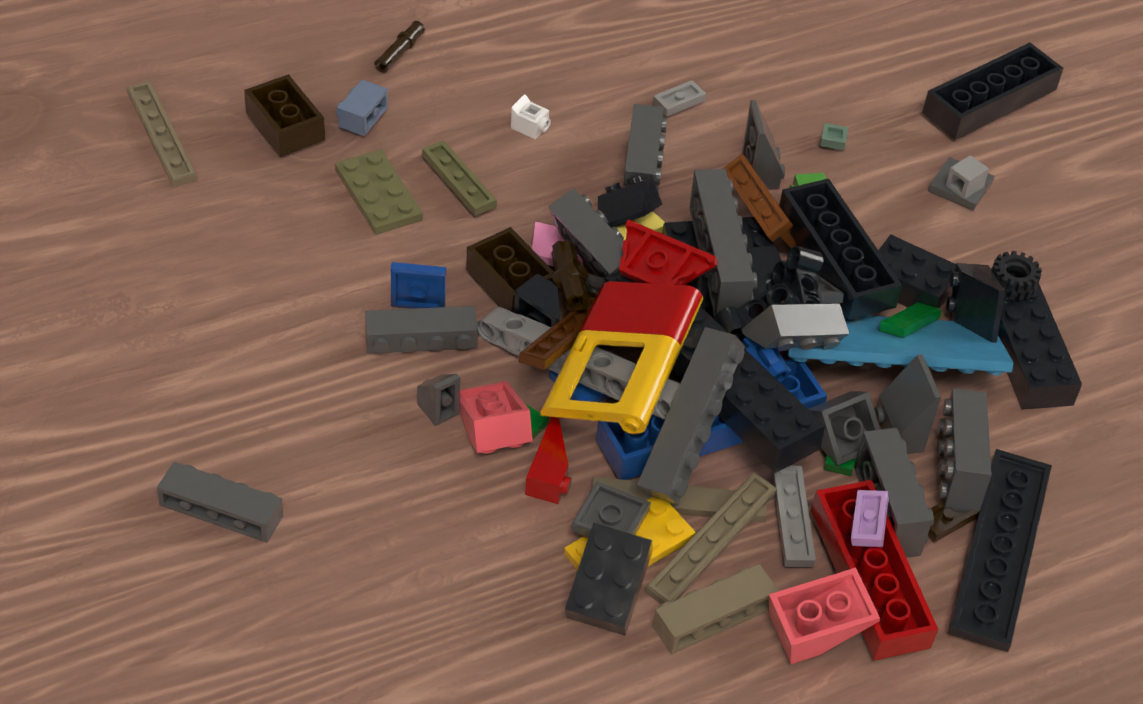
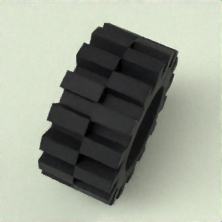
[991,251,1042,300]

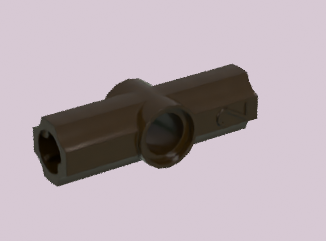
[551,240,589,312]

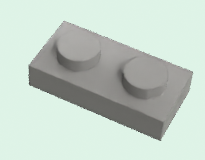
[653,80,706,117]

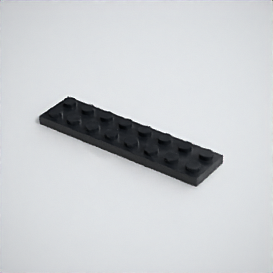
[948,449,1052,652]

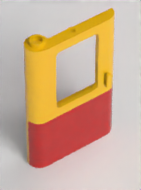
[540,281,703,434]

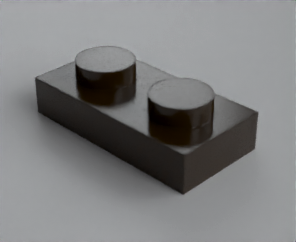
[928,500,980,542]

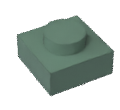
[820,123,849,150]

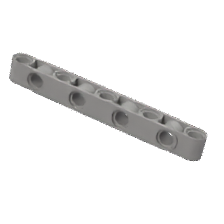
[477,307,680,419]

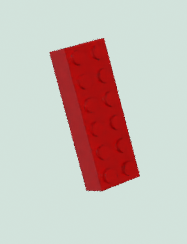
[810,480,939,661]

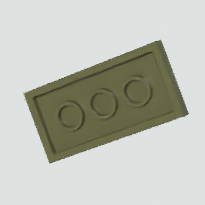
[335,149,423,235]

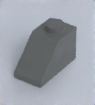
[417,374,460,426]

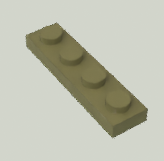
[422,140,497,216]

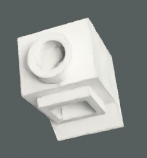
[511,94,551,140]

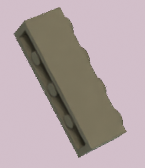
[653,564,779,655]

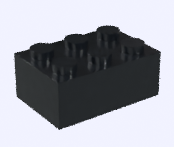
[879,234,956,309]
[565,523,653,636]

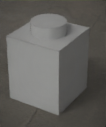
[945,155,989,199]

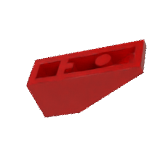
[525,417,572,504]

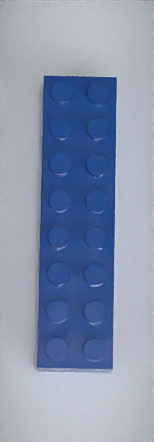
[596,359,827,480]

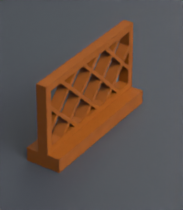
[723,154,800,248]

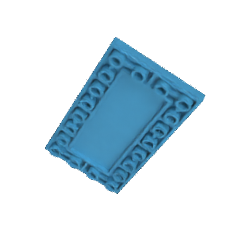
[787,314,1013,375]

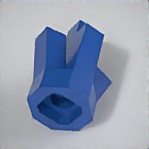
[742,337,791,383]

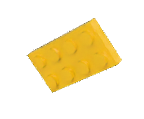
[564,497,696,571]

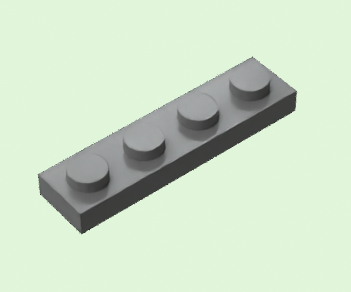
[772,466,816,567]

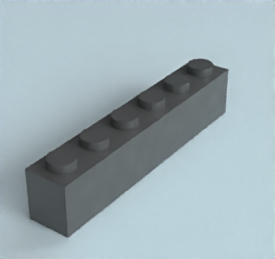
[637,327,745,505]

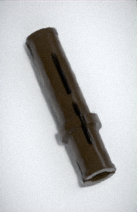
[374,21,425,73]

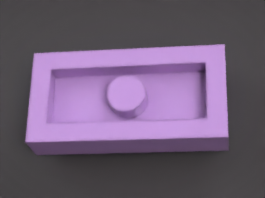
[851,490,889,547]

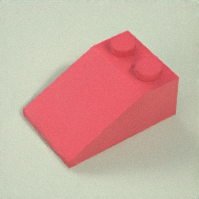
[459,381,533,454]
[769,568,880,664]

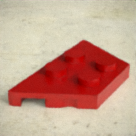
[619,219,718,285]

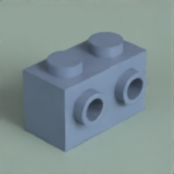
[336,80,388,136]

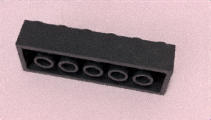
[922,42,1064,140]
[779,178,902,320]
[990,268,1082,410]

